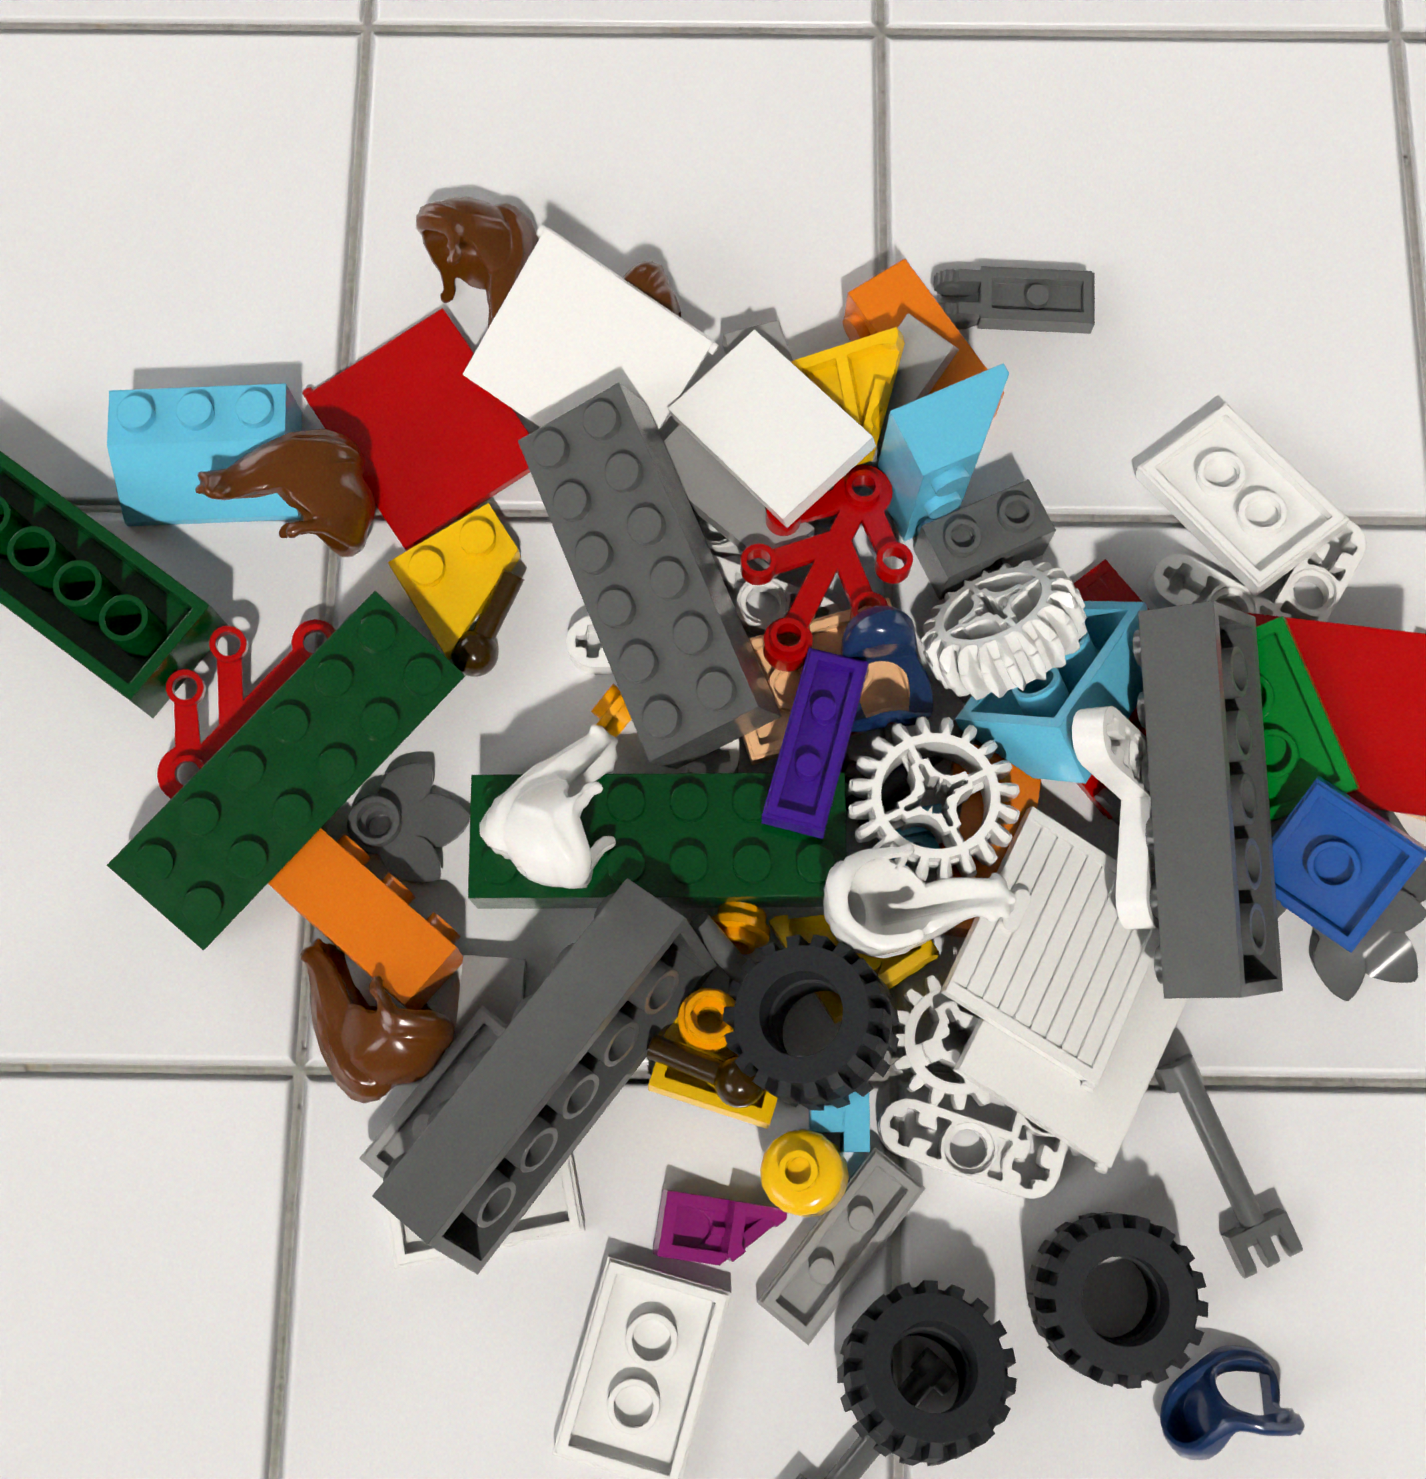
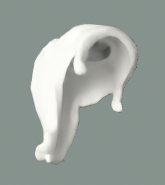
[480,725,618,889]
[823,844,1017,959]

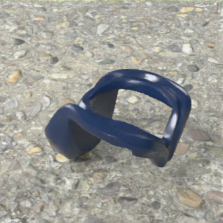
[841,606,933,732]
[1160,1346,1305,1460]

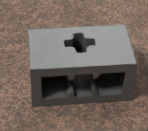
[914,479,1056,600]

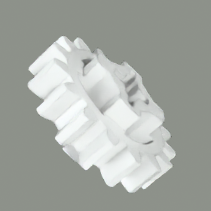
[892,975,990,1111]

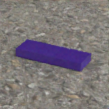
[762,648,869,839]

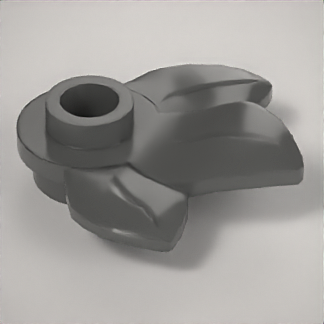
[347,763,470,883]
[1313,890,1426,1001]

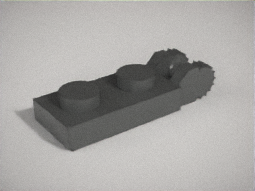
[934,266,1095,334]

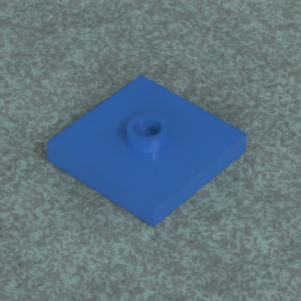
[1272,775,1426,953]

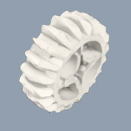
[920,560,1087,700]
[848,717,1020,883]

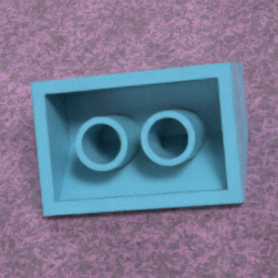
[877,363,1009,542]
[107,383,302,526]
[955,601,1148,784]

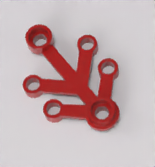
[740,465,913,672]
[157,619,336,799]

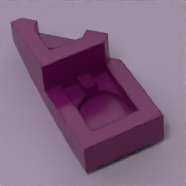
[653,1189,787,1266]

